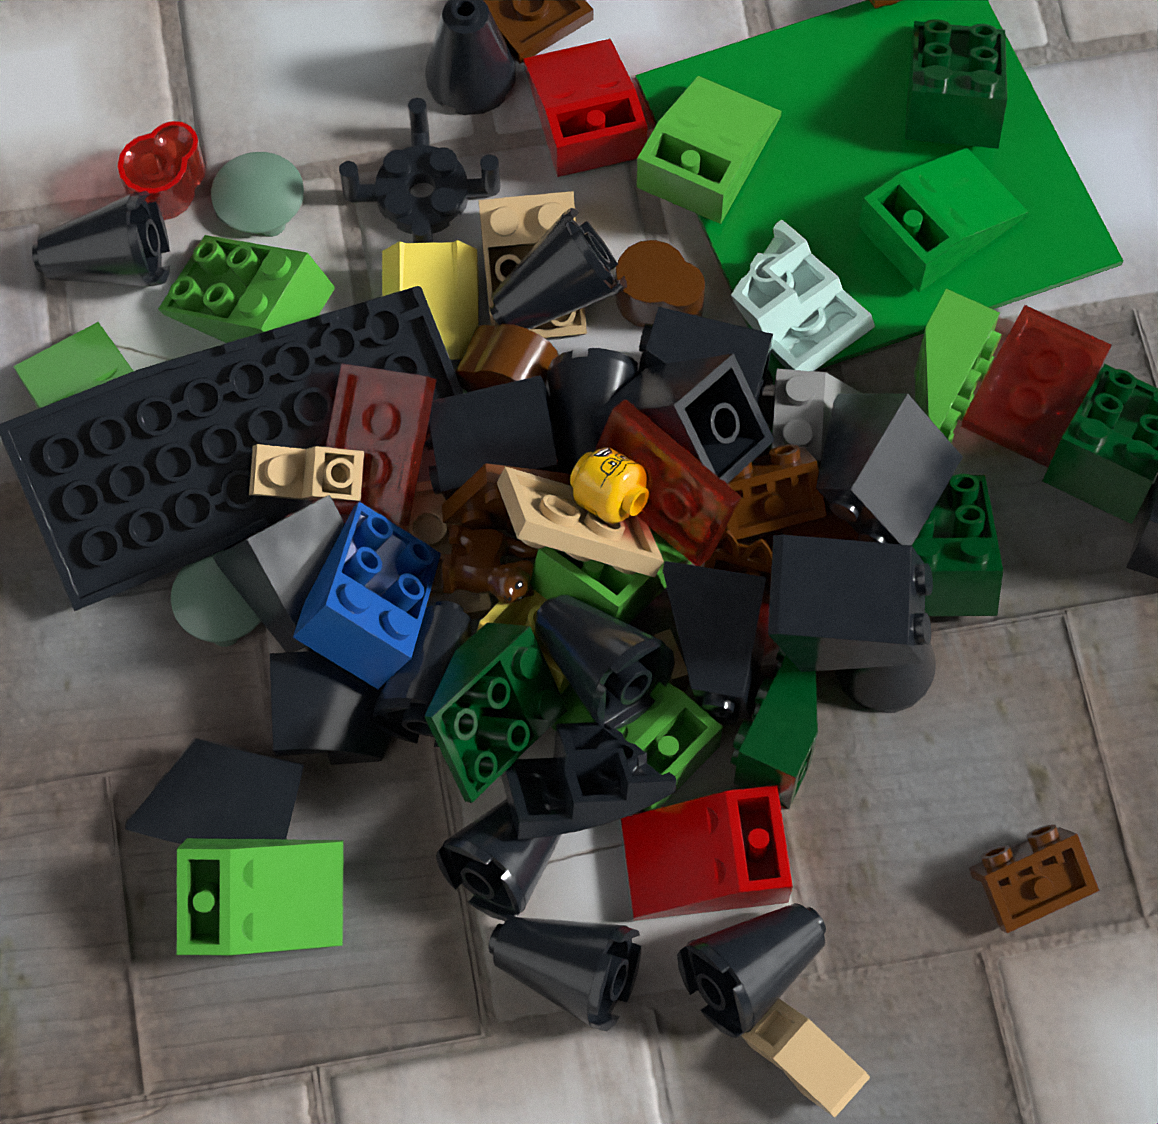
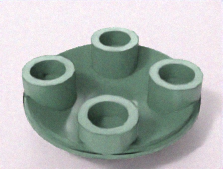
[211,152,304,237]
[171,550,261,647]

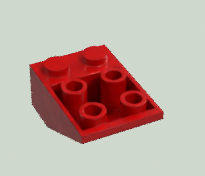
[523,38,648,177]
[621,785,793,921]

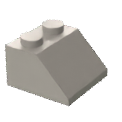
[769,369,863,471]

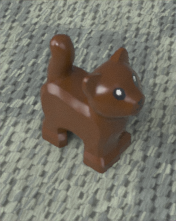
[442,525,539,604]

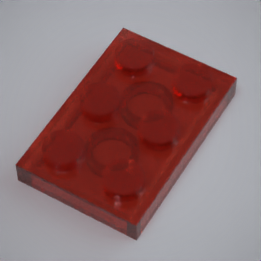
[961,305,1112,468]
[316,364,436,526]
[594,399,742,566]

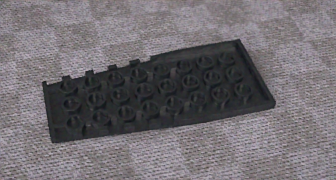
[0,286,463,611]

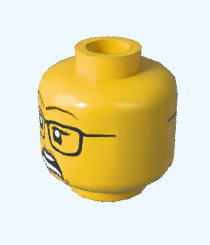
[570,447,649,524]

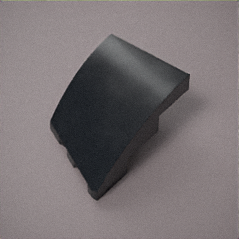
[270,651,391,765]
[501,722,677,840]
[124,737,304,844]

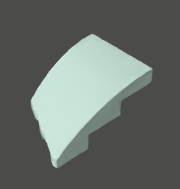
[731,220,875,371]

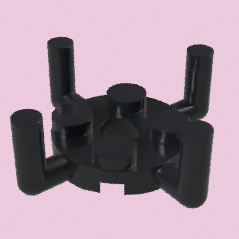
[339,97,501,243]

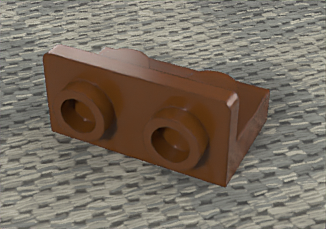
[718,444,827,540]
[969,825,1100,933]

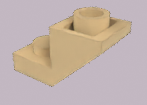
[249,444,364,501]
[741,999,870,1118]

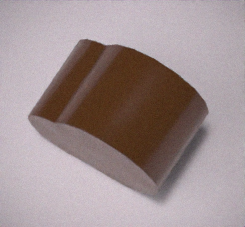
[615,240,705,328]
[455,324,558,392]

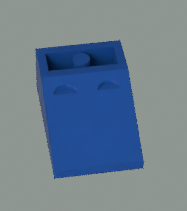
[293,502,441,689]

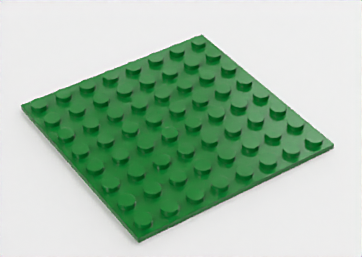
[635,0,1124,385]

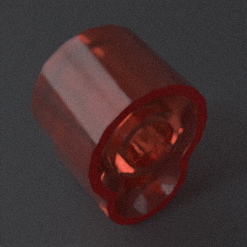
[117,121,206,220]

